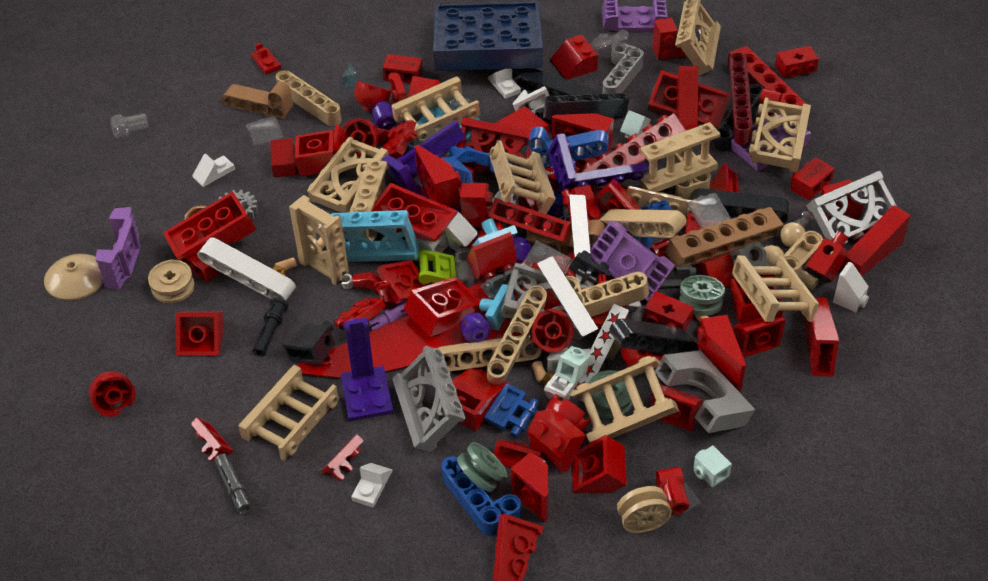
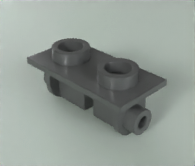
[659,265,696,288]
[480,268,527,300]

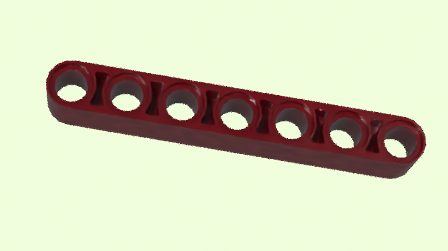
[730,53,752,145]

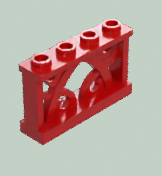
[456,117,538,179]

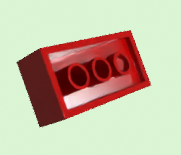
[647,70,731,129]
[372,183,458,242]
[163,191,257,260]

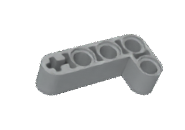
[602,43,644,94]

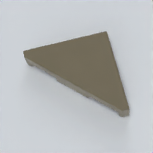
[606,339,621,360]

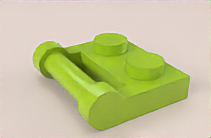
[417,249,456,284]

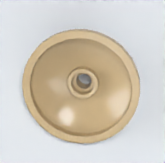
[44,254,104,301]

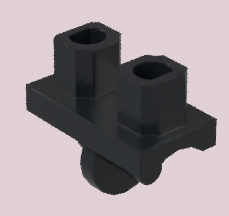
[568,250,611,285]

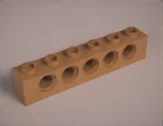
[665,207,784,269]

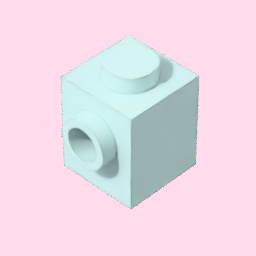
[620,110,651,138]
[555,346,591,384]
[693,445,732,487]

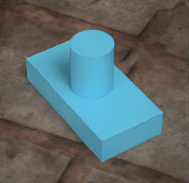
[473,218,518,246]
[480,284,515,331]

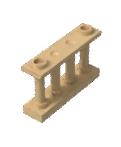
[392,77,480,145]
[639,122,720,192]
[489,140,555,214]
[732,256,819,322]
[571,356,679,443]
[238,365,339,461]

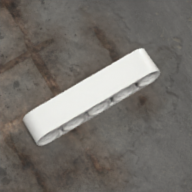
[197,238,296,301]

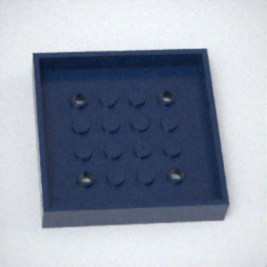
[433,1,543,71]

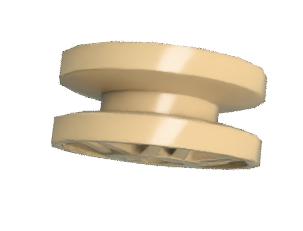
[148,260,195,303]
[617,486,672,533]

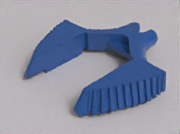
[441,145,514,184]

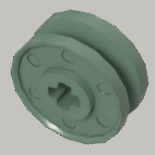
[679,275,725,316]
[589,370,633,419]
[457,442,508,492]

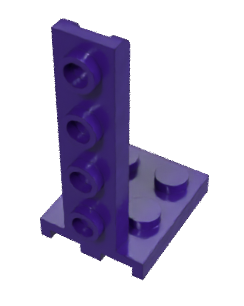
[382,120,465,196]
[548,133,649,194]
[340,318,393,422]

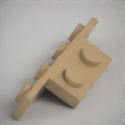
[626,186,705,217]

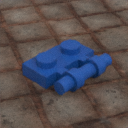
[484,383,540,438]

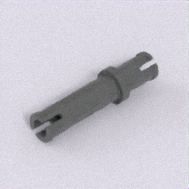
[214,454,252,515]

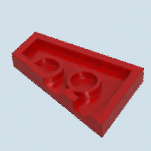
[493,513,544,581]

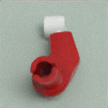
[341,272,395,309]

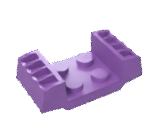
[602,0,668,32]
[731,115,811,171]
[96,207,141,290]
[590,221,675,301]

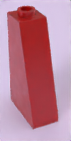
[677,66,698,131]
[473,106,549,153]
[841,205,911,276]
[803,298,839,377]

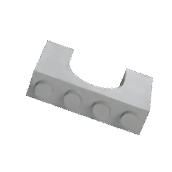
[655,350,755,433]

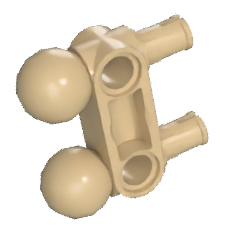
[764,222,833,290]

